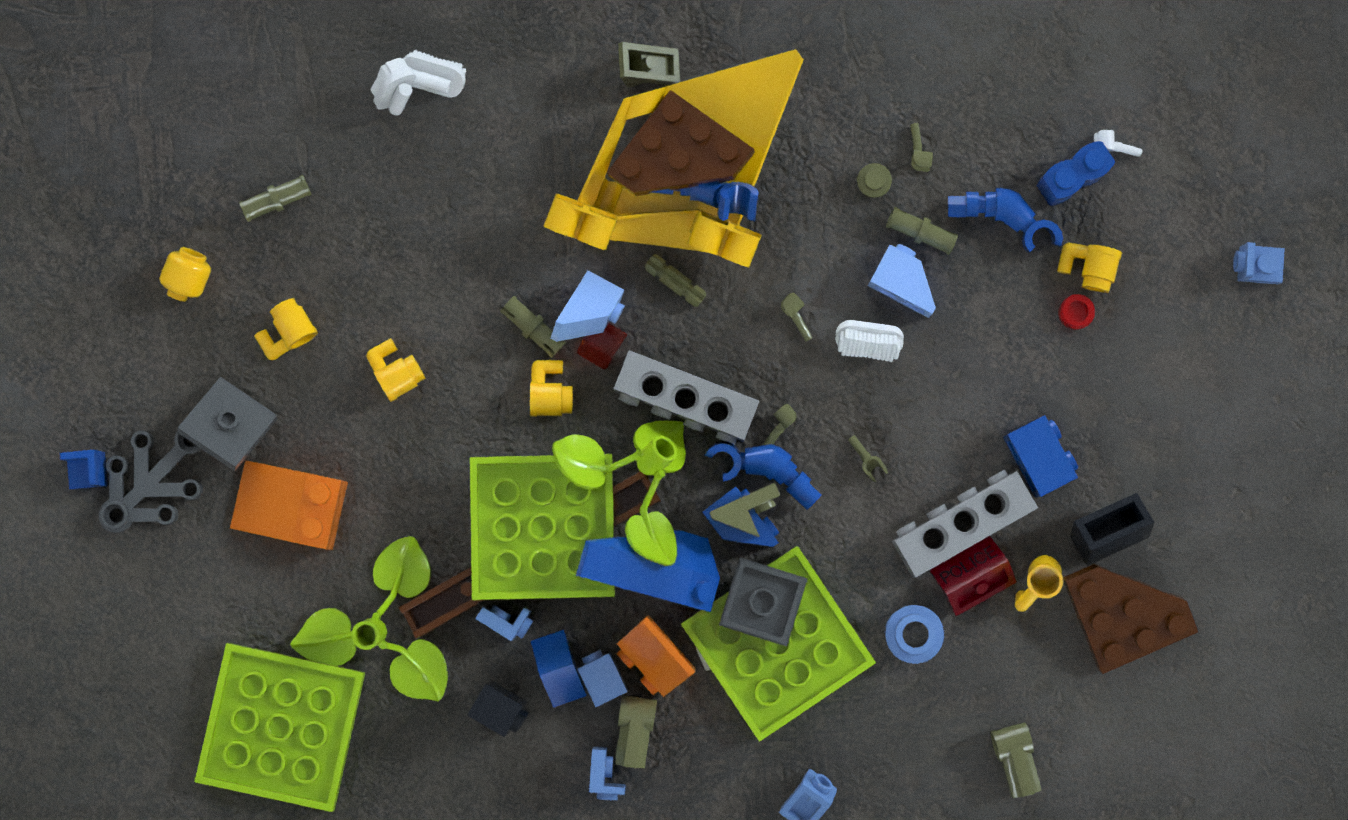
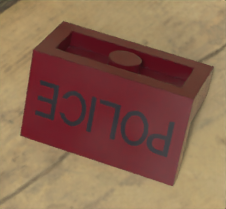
[929,536,1017,616]

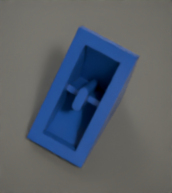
[531,630,587,708]

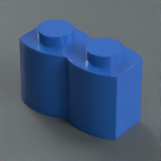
[1036,141,1115,206]

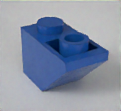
[702,487,779,547]

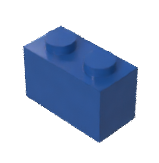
[1003,415,1078,498]

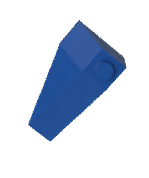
[576,530,720,612]

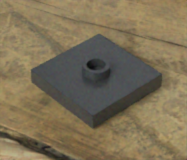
[177,377,277,471]
[719,558,808,647]

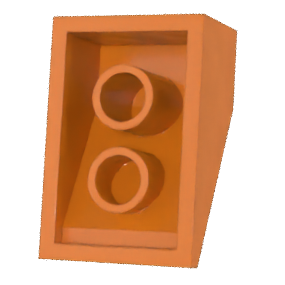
[230,460,348,550]
[616,615,696,697]

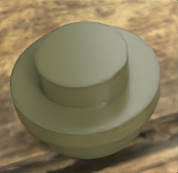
[857,163,892,198]

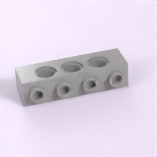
[614,350,759,445]
[892,469,1038,578]

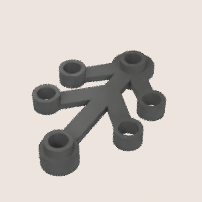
[99,431,203,533]

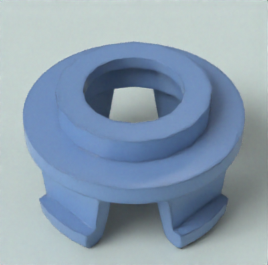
[885,605,944,664]

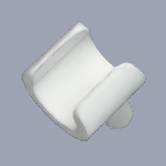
[1094,130,1142,157]

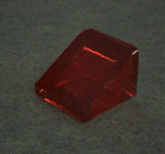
[577,323,628,370]

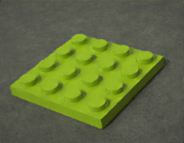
[470,454,615,600]
[681,546,876,742]
[194,643,365,812]

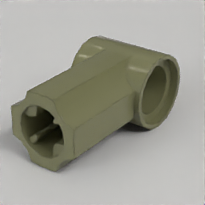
[615,695,657,769]
[990,722,1042,798]

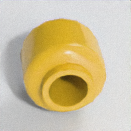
[159,247,211,302]

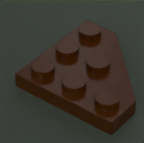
[607,90,755,196]
[1063,564,1198,674]

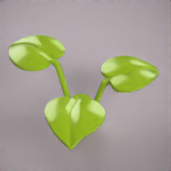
[552,421,686,566]
[290,536,448,701]

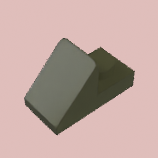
[618,42,680,88]
[709,483,781,537]

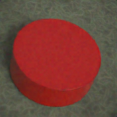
[1058,294,1095,330]

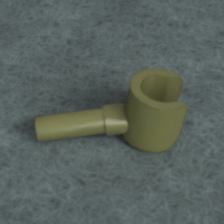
[910,123,933,172]
[781,293,813,342]
[763,404,797,445]
[848,435,888,482]

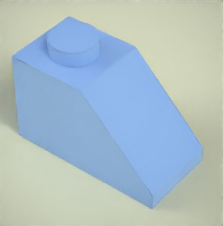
[868,244,936,318]
[550,271,625,342]

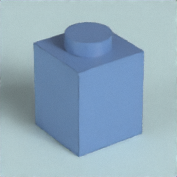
[578,650,628,707]

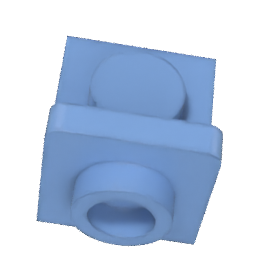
[1233,242,1285,284]
[475,605,533,641]
[589,747,626,800]
[779,769,837,820]

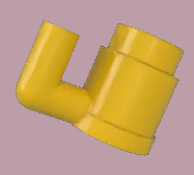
[1057,242,1122,293]
[254,298,318,360]
[366,338,426,402]
[530,360,573,417]
[1015,555,1063,612]

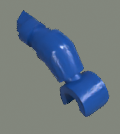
[650,181,759,222]
[948,188,1063,253]
[705,442,821,510]

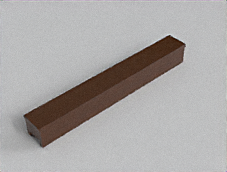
[399,471,661,639]

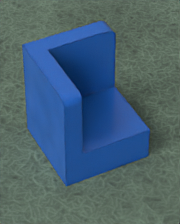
[59,450,108,490]

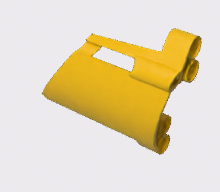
[544,49,804,268]

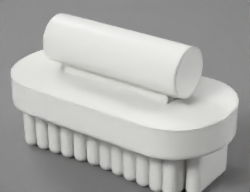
[403,50,466,98]
[371,58,416,115]
[835,320,904,362]

